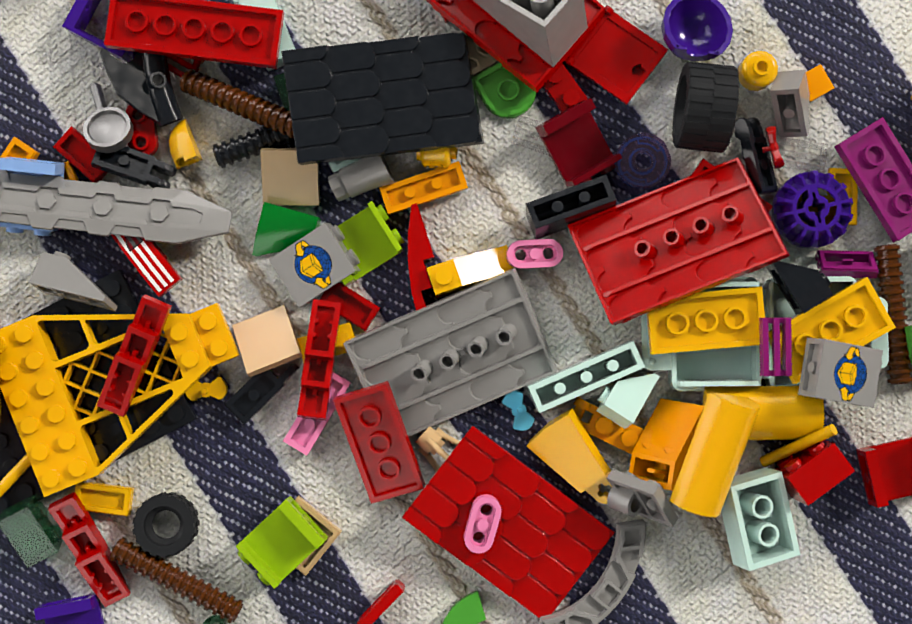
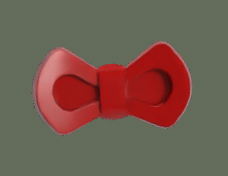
[762,126,785,169]

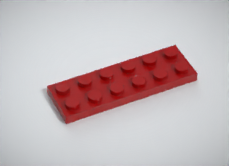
[104,0,284,69]

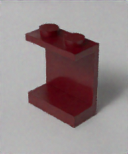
[535,98,622,187]

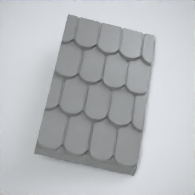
[343,268,558,437]

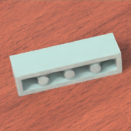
[527,341,645,413]

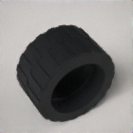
[672,61,739,153]

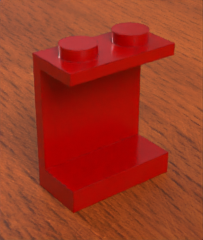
[856,437,912,508]

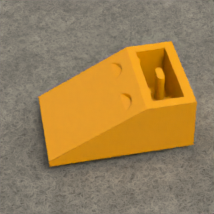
[629,398,704,491]

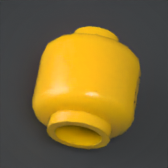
[737,51,778,91]
[416,147,458,169]

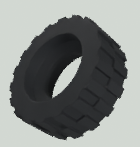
[132,492,200,557]

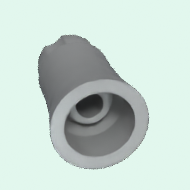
[328,156,394,201]

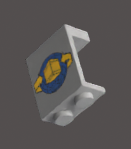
[269,223,361,308]
[798,338,883,408]

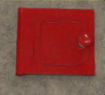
[565,5,668,105]

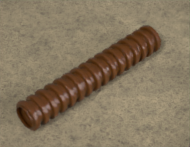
[180,68,294,139]
[873,244,912,385]
[110,537,243,624]

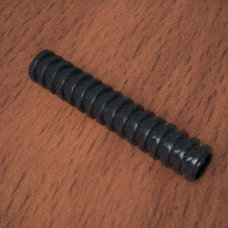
[213,126,294,168]

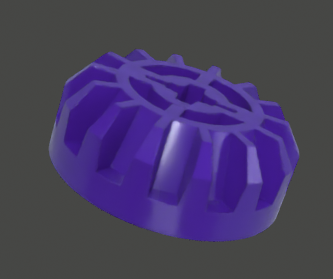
[772,170,853,249]

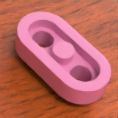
[506,239,563,269]
[464,494,501,553]

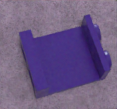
[34,593,104,624]

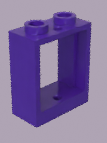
[62,0,137,63]

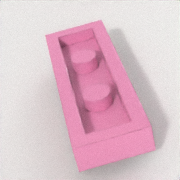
[283,371,352,456]

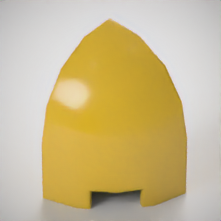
[168,119,202,170]

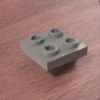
[607,469,679,527]

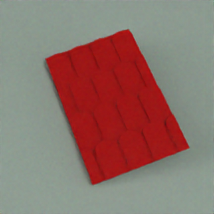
[567,157,790,326]
[402,426,615,618]

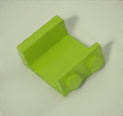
[338,201,404,286]
[235,496,328,589]

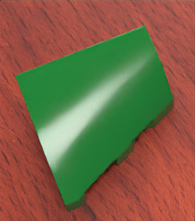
[252,202,321,257]

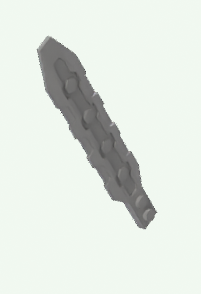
[0,170,232,244]

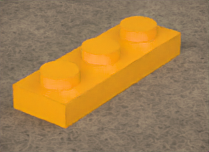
[379,161,468,215]

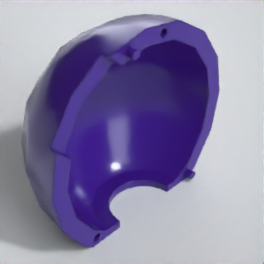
[661,0,733,61]

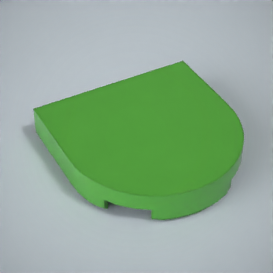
[473,62,536,119]

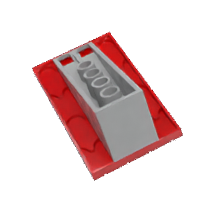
[426,0,606,93]

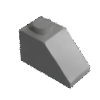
[770,70,810,138]

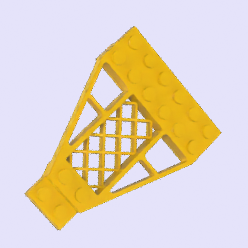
[0,303,240,497]

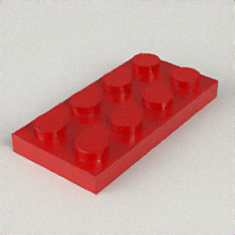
[333,381,426,504]

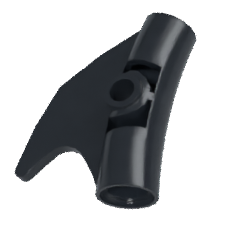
[100,48,183,127]

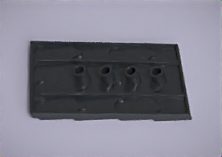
[281,33,484,165]

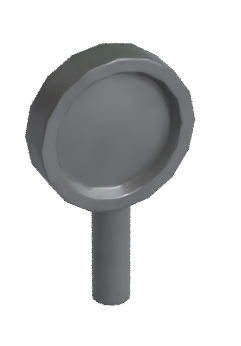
[83,83,134,153]

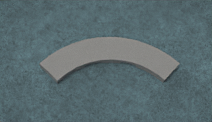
[540,519,646,624]

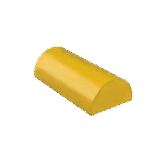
[702,386,824,440]
[670,393,761,517]

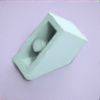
[596,373,660,429]

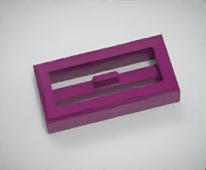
[815,250,879,279]
[759,317,792,376]

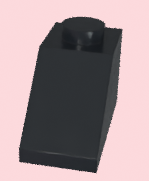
[766,261,834,314]

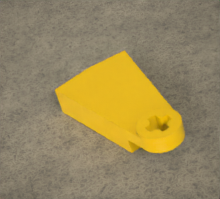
[526,408,612,504]

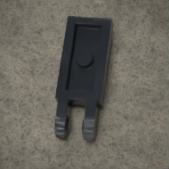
[734,117,778,195]
[91,146,177,189]
[225,363,300,425]

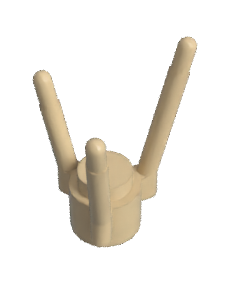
[415,426,460,472]

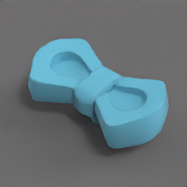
[501,390,535,431]

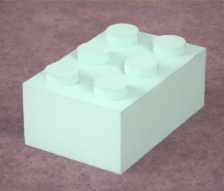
[721,467,800,571]

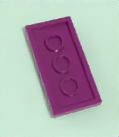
[834,117,912,243]

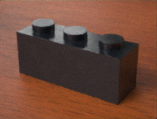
[526,175,617,239]

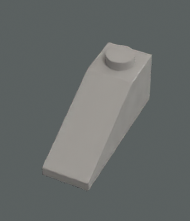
[29,251,117,311]

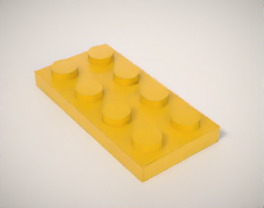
[768,277,896,384]
[646,287,765,354]

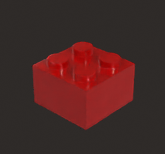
[775,440,855,506]

